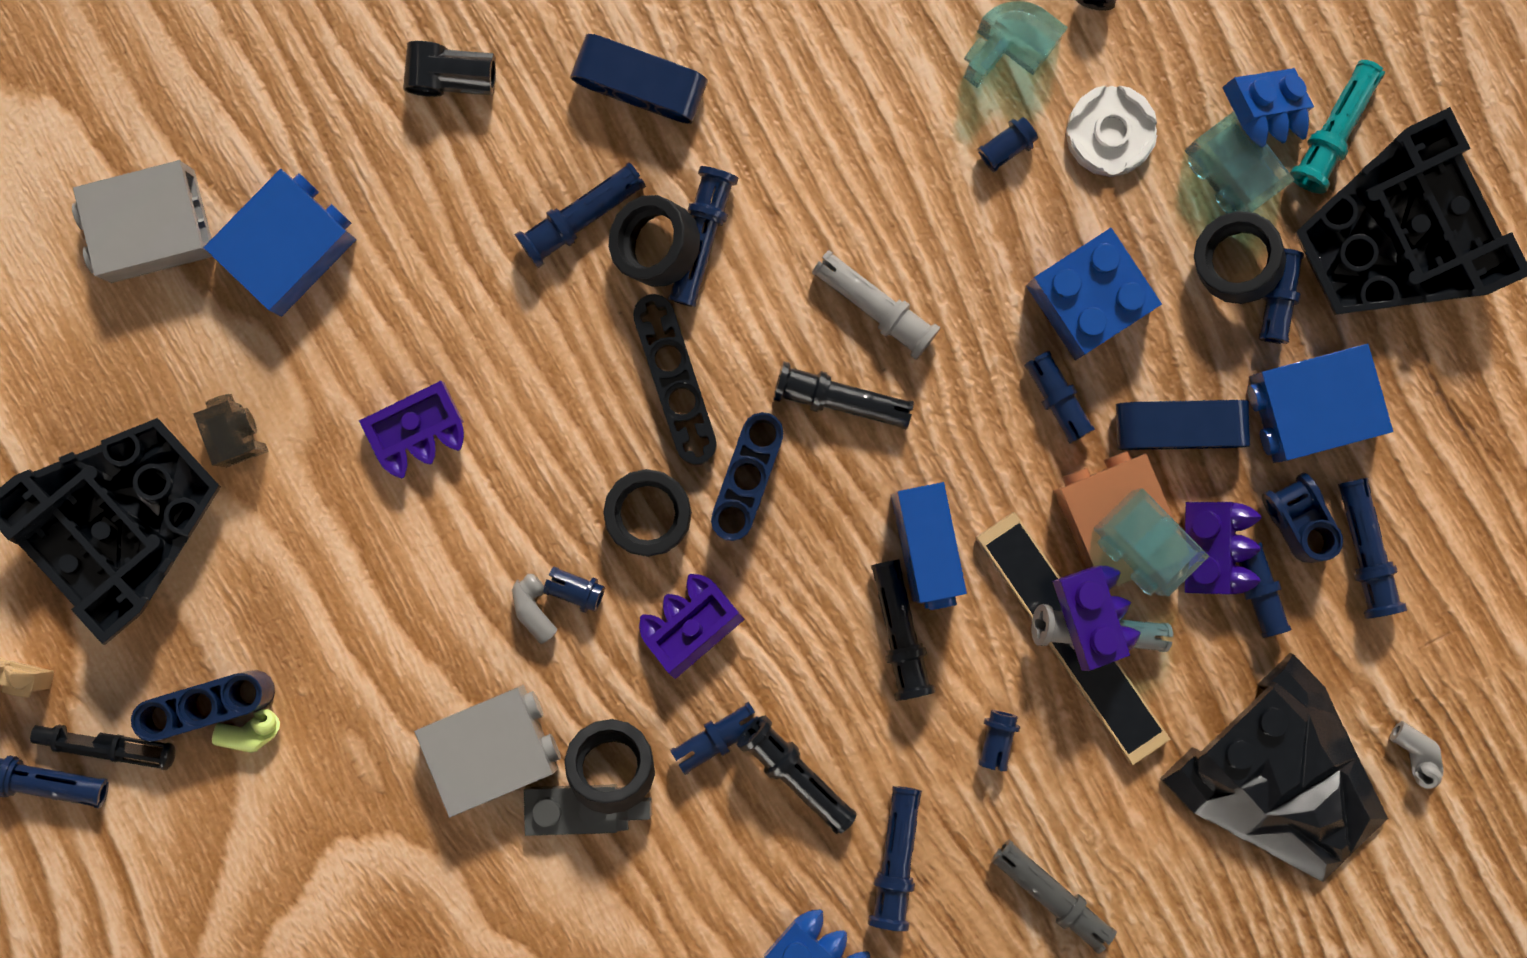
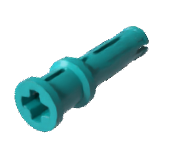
[1289,60,1385,194]

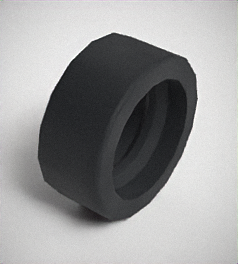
[608,195,700,287]
[1194,211,1286,304]
[603,469,692,557]
[564,719,655,814]

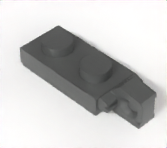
[524,784,652,836]

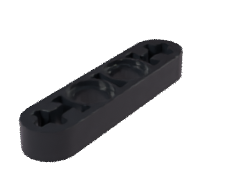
[633,294,717,465]

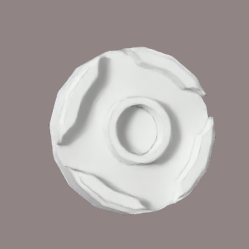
[1066,86,1157,177]

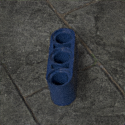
[570,34,708,124]
[1116,400,1250,450]
[711,412,783,541]
[131,670,275,742]

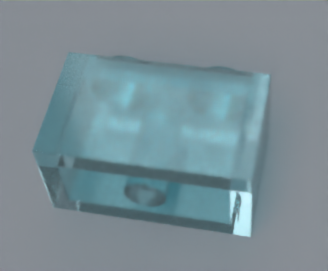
[1185,112,1294,214]
[1093,488,1209,596]

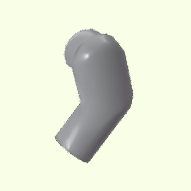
[512,574,557,644]
[1390,721,1444,789]

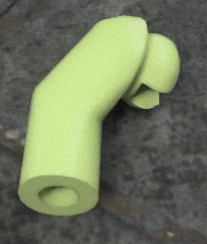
[212,709,280,753]

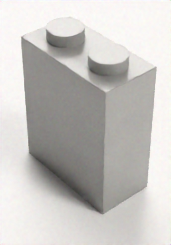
[72,160,213,283]
[414,685,561,818]

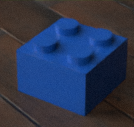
[1026,228,1162,361]

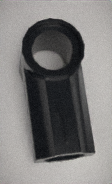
[403,41,496,97]

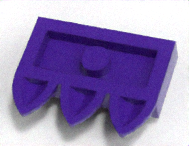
[359,381,464,479]
[1185,502,1261,594]
[1052,565,1141,671]
[639,574,745,679]

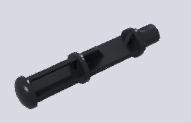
[30,724,176,770]

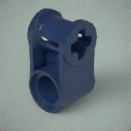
[1262,473,1343,563]

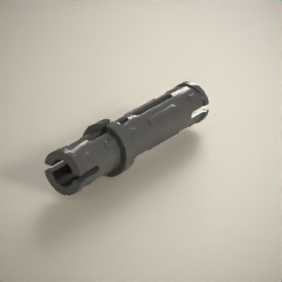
[991,839,1117,954]

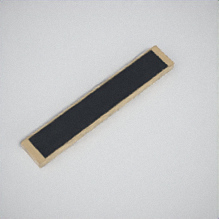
[976,512,1171,765]

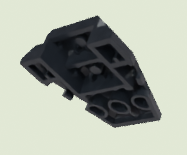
[1295,107,1527,315]
[0,418,221,645]
[1160,653,1388,882]

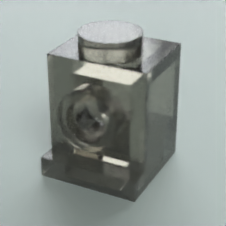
[193,394,269,468]

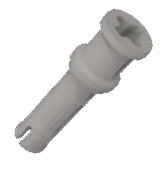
[812,250,941,360]
[1031,604,1173,652]

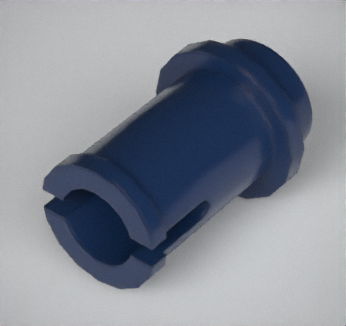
[977,117,1038,172]
[543,566,605,613]
[978,710,1020,771]

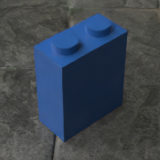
[203,168,357,317]
[1247,343,1394,463]
[891,482,967,610]

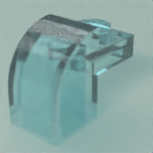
[963,1,1068,88]

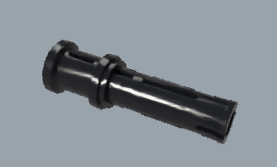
[773,361,914,430]
[871,559,936,701]
[737,715,857,834]

